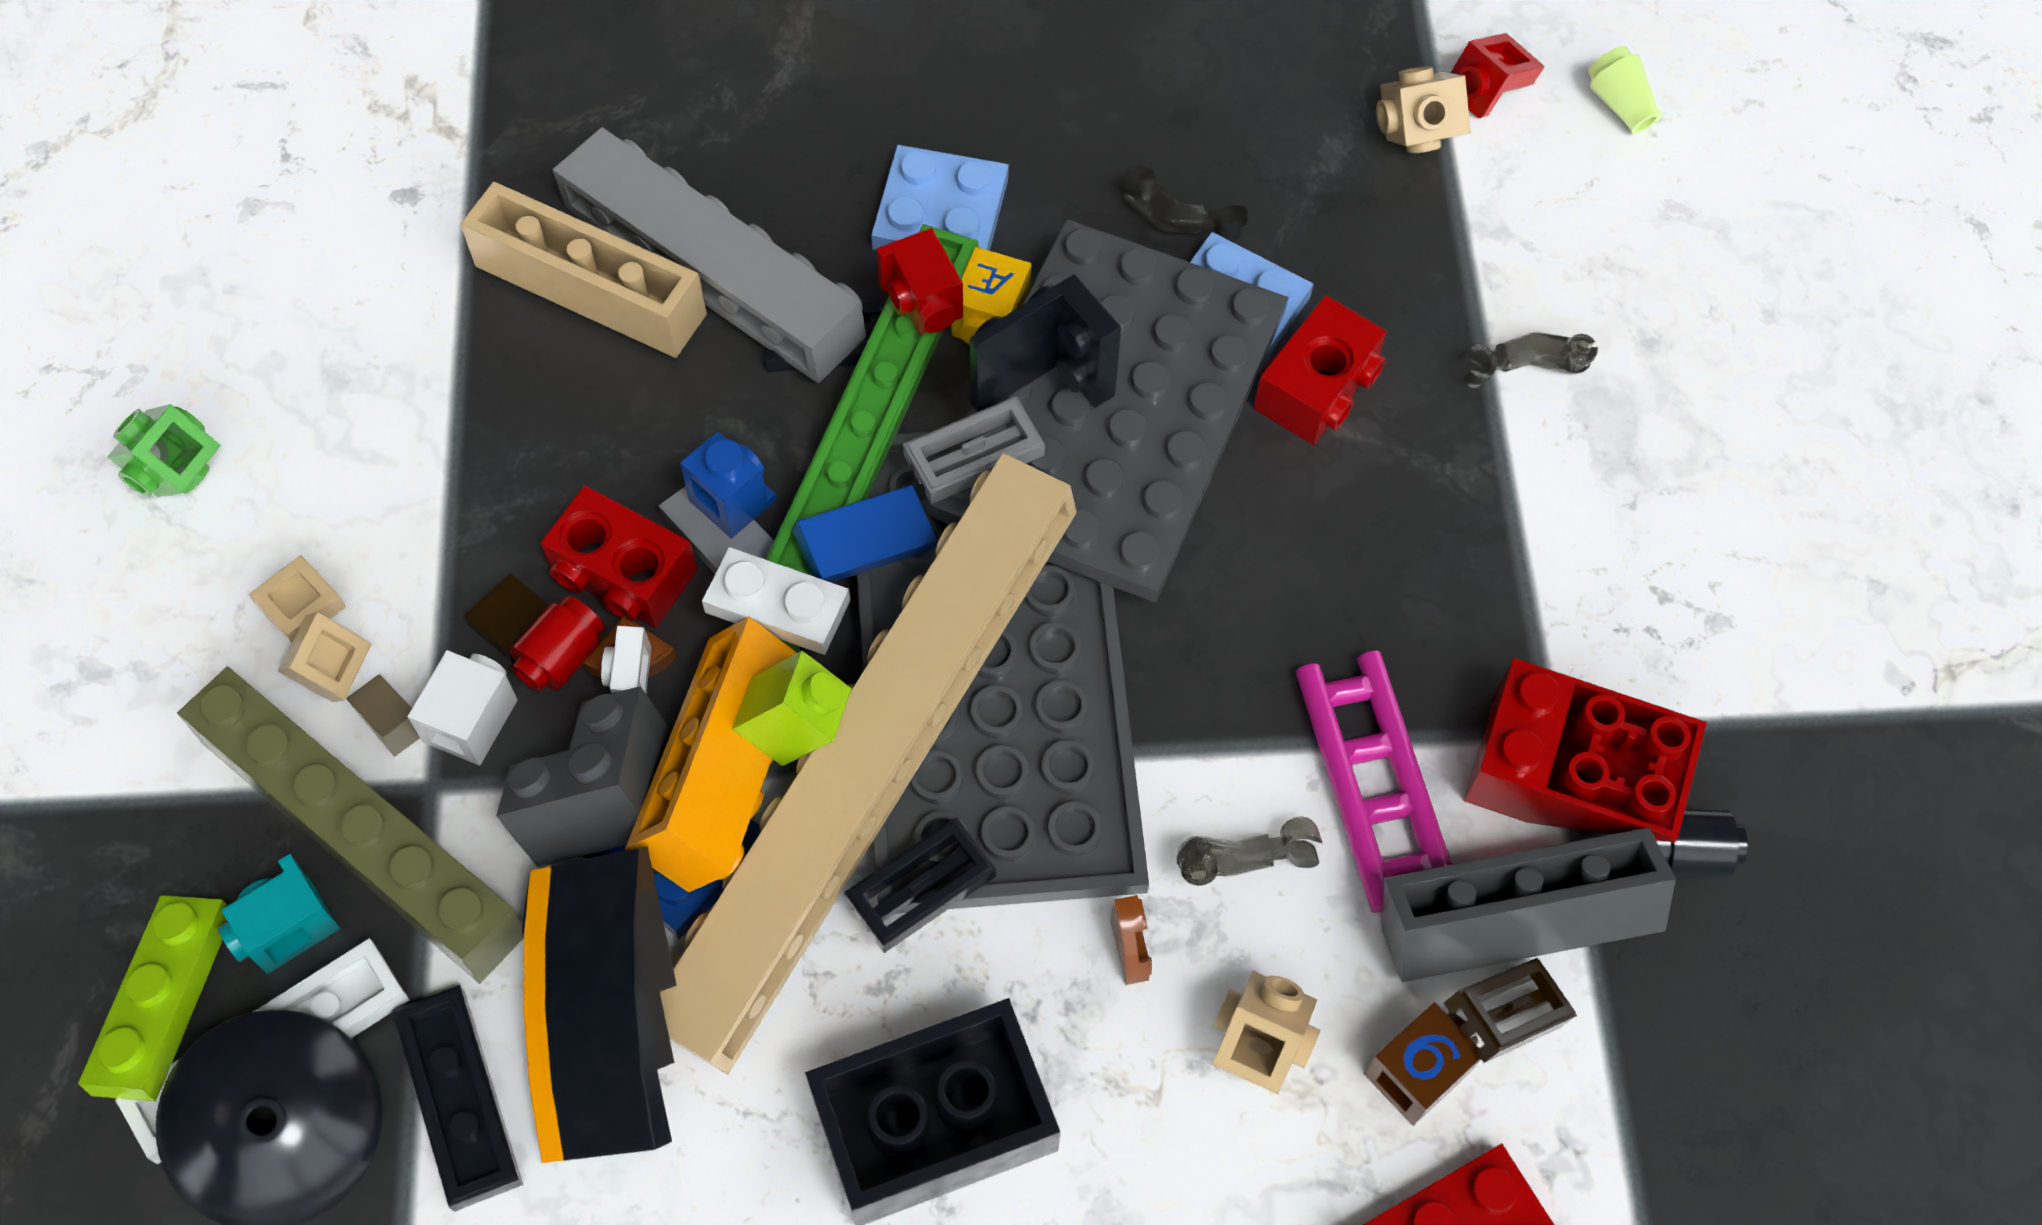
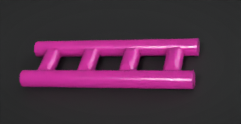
[1295,651,1452,913]

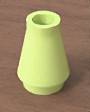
[1588,46,1662,134]

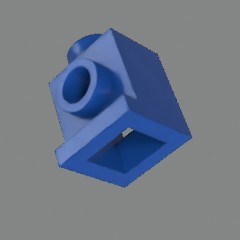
[680,432,777,539]

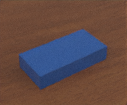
[792,485,938,583]

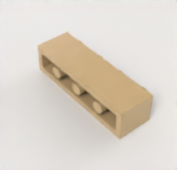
[460,181,707,358]

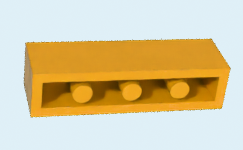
[625,616,797,892]

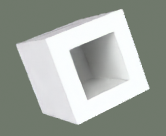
[407,650,518,766]

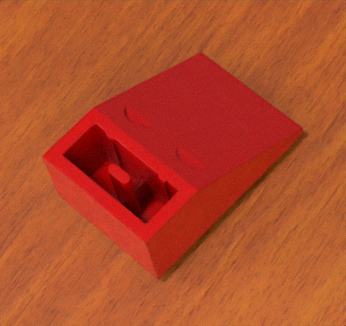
[1463,658,1707,843]

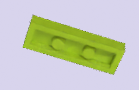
[78,895,227,1102]

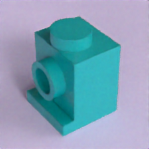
[217,854,341,974]

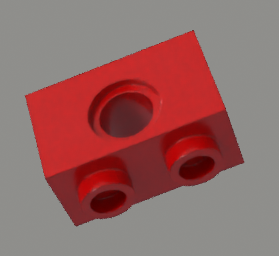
[1253,295,1387,446]

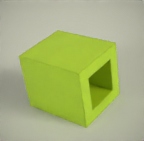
[732,650,852,766]

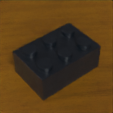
[805,998,1061,1225]

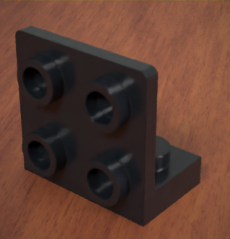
[969,274,1121,412]

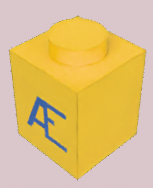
[951,247,1031,345]

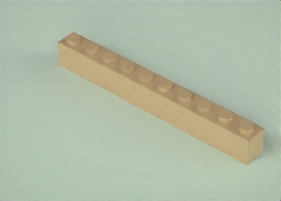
[660,453,1077,1075]

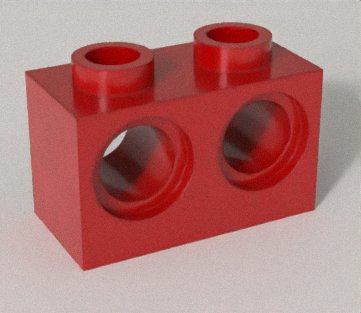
[541,485,698,629]

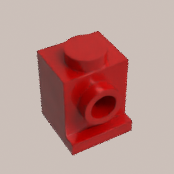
[876,228,963,335]

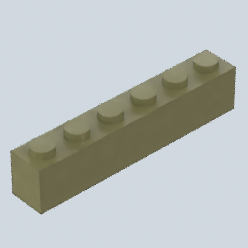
[177,666,524,984]

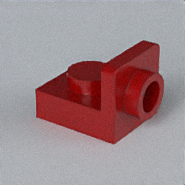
[1450,33,1545,118]

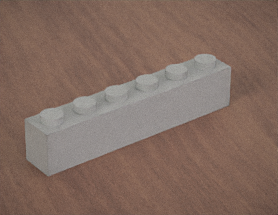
[552,127,866,384]

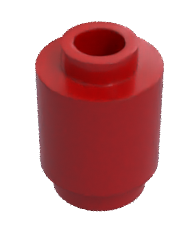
[509,595,605,692]

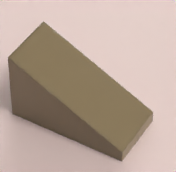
[346,674,420,757]

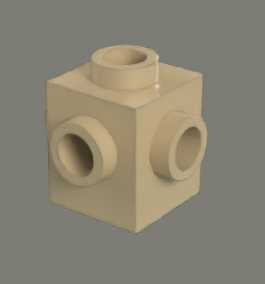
[1376,66,1471,153]
[1213,970,1321,1094]

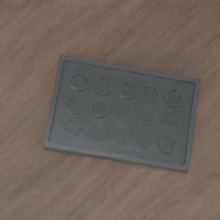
[922,219,1289,603]

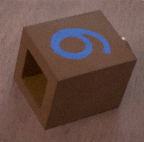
[1364,1002,1481,1126]

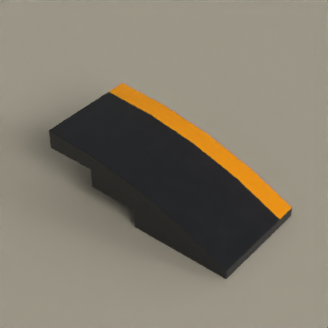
[523,846,677,1163]

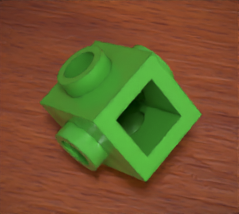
[107,404,221,497]

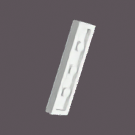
[116,938,410,1164]

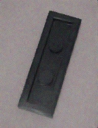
[392,985,523,1212]

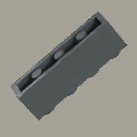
[1382,828,1676,982]

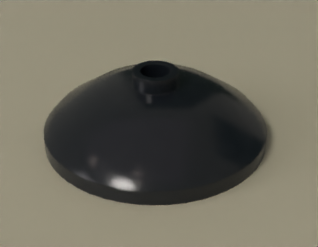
[155,1010,383,1225]

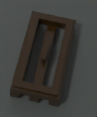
[1444,958,1577,1063]

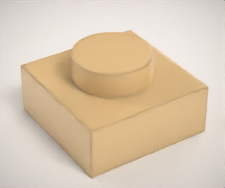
[249,555,346,643]
[278,612,371,702]

